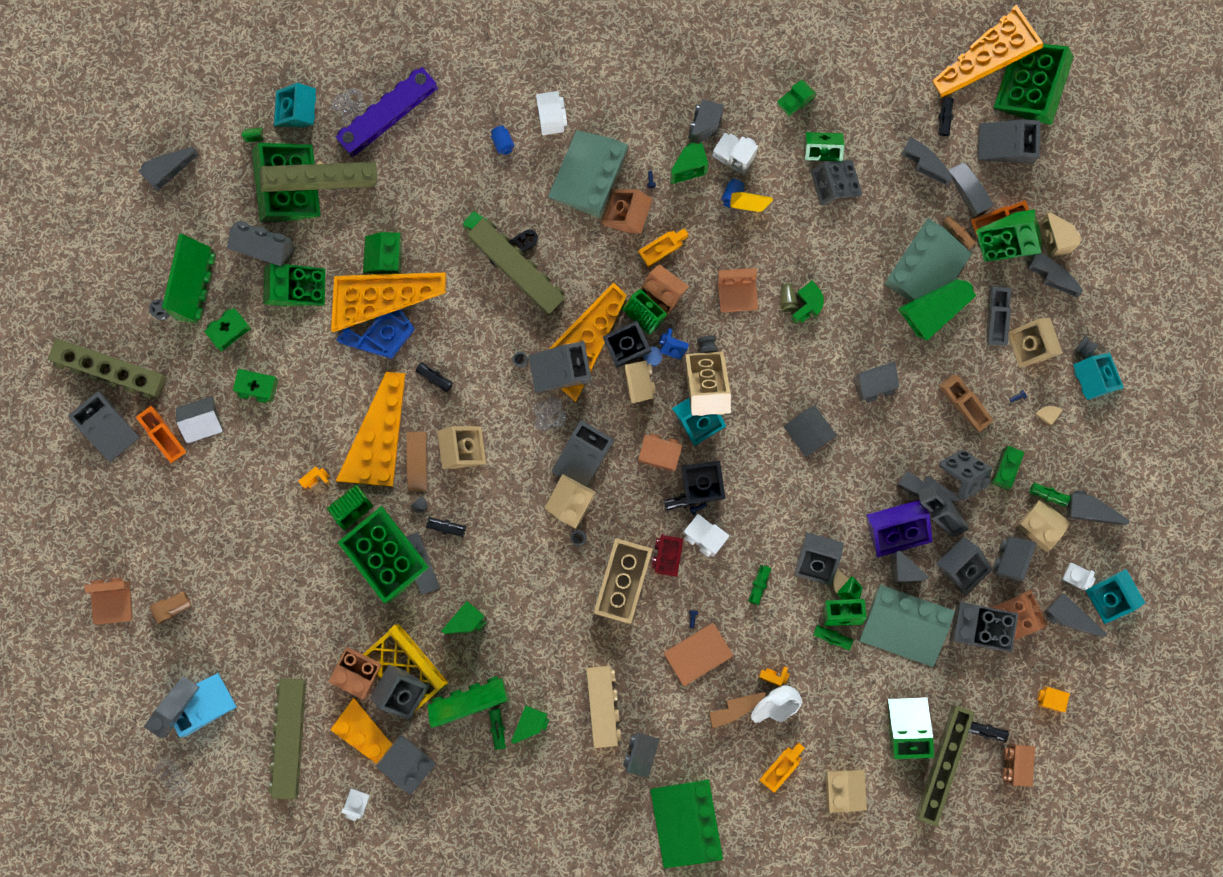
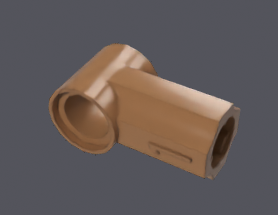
[149,591,192,625]

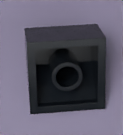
[603,321,652,368]
[681,461,726,504]

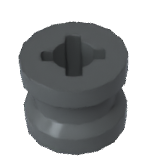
[149,299,170,320]
[697,336,718,353]
[1074,336,1098,359]

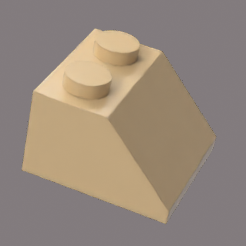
[1039,213,1081,258]
[1008,318,1063,368]
[623,360,656,403]
[437,426,486,469]
[545,474,596,529]
[1016,497,1070,552]
[825,770,867,813]

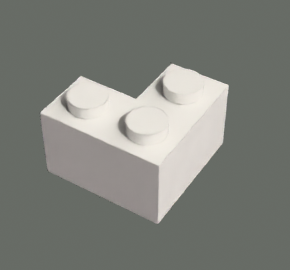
[536,91,567,135]
[712,133,758,175]
[683,514,729,557]

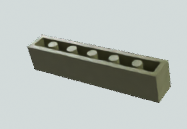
[260,162,378,192]
[467,218,565,316]
[269,678,306,799]
[915,706,975,826]

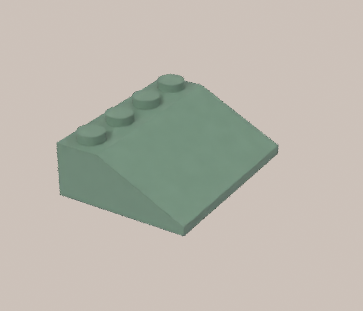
[548,130,628,218]
[884,218,972,302]
[859,585,955,667]

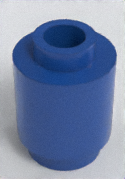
[491,125,515,155]
[721,179,745,209]

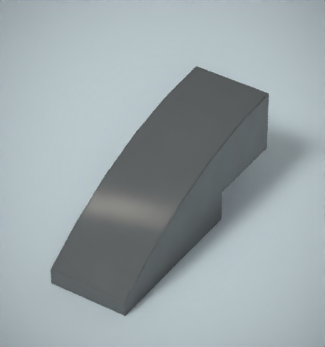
[901,137,953,186]
[948,162,994,218]
[1027,253,1083,297]
[987,286,1012,346]
[896,471,960,503]
[918,483,969,537]

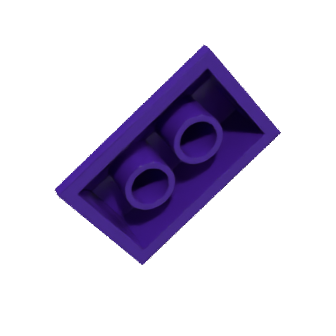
[866,500,933,558]

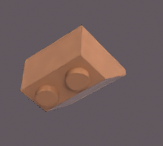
[601,189,652,234]

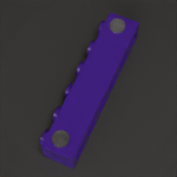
[335,67,438,158]

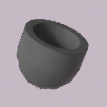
[512,352,529,368]
[411,496,427,513]
[571,530,587,546]

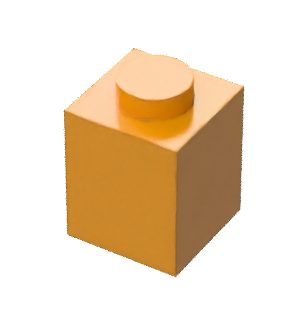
[1037,687,1070,712]

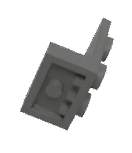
[811,160,862,205]

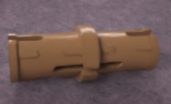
[942,216,977,250]

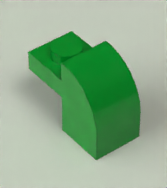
[777,80,816,117]
[791,280,824,324]

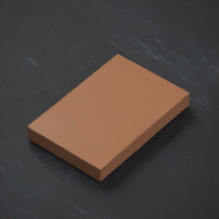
[664,623,733,686]

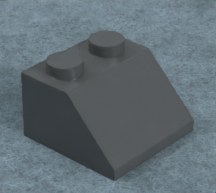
[853,361,899,403]
[794,532,844,586]
[993,536,1037,582]
[936,537,993,596]
[370,664,429,720]
[375,735,436,795]

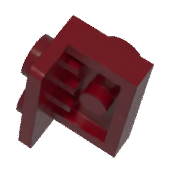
[651,534,684,577]

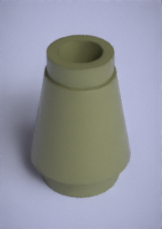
[780,283,798,313]

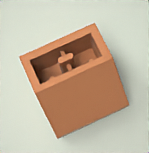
[640,264,689,322]
[638,433,682,472]
[328,647,382,700]
[1002,744,1035,787]

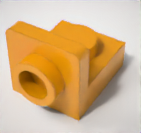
[298,466,330,489]
[758,666,790,687]

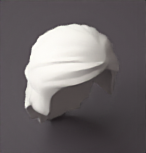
[751,685,803,723]

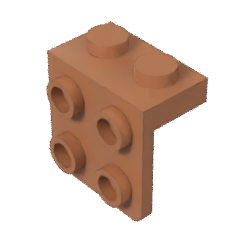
[85,578,133,625]

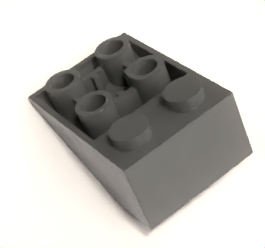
[978,120,1040,164]
[528,341,592,393]
[68,391,140,462]
[552,420,614,487]
[950,602,1018,652]
[623,732,660,777]

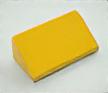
[730,192,773,212]

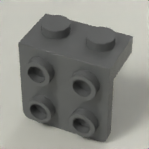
[939,450,992,500]

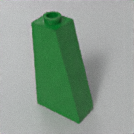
[898,279,977,341]

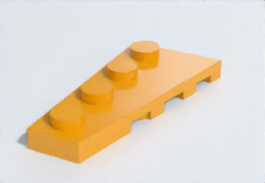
[331,698,392,764]

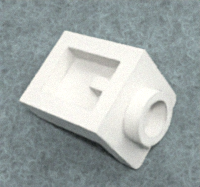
[1062,563,1095,590]
[341,789,370,821]

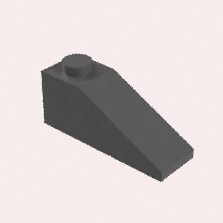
[138,147,199,191]
[1067,491,1129,525]
[406,532,440,595]
[1044,593,1107,637]
[144,676,200,738]

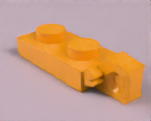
[638,228,689,268]
[759,742,805,793]

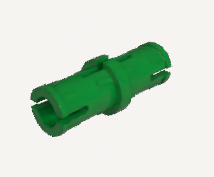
[1029,482,1070,507]
[748,565,772,605]
[813,624,854,651]
[488,709,507,750]

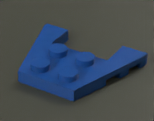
[336,309,415,359]

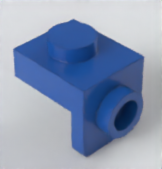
[659,328,688,360]

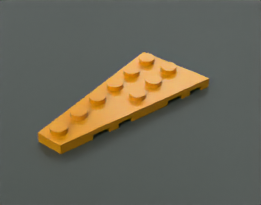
[933,5,1043,98]
[331,272,447,332]
[549,282,627,403]
[336,372,406,487]

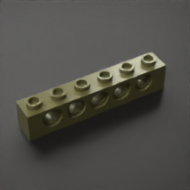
[48,338,167,400]

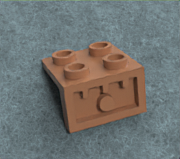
[717,268,758,313]
[991,589,1048,640]

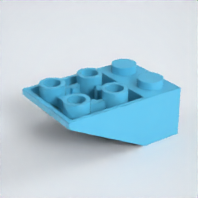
[174,673,237,737]

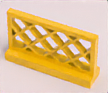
[363,624,449,713]

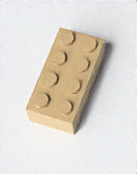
[685,352,731,416]
[594,538,653,625]
[587,666,621,748]

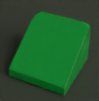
[242,128,264,142]
[462,211,487,231]
[837,577,863,600]

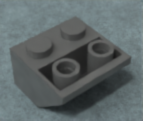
[688,99,724,144]

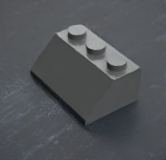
[227,221,295,266]

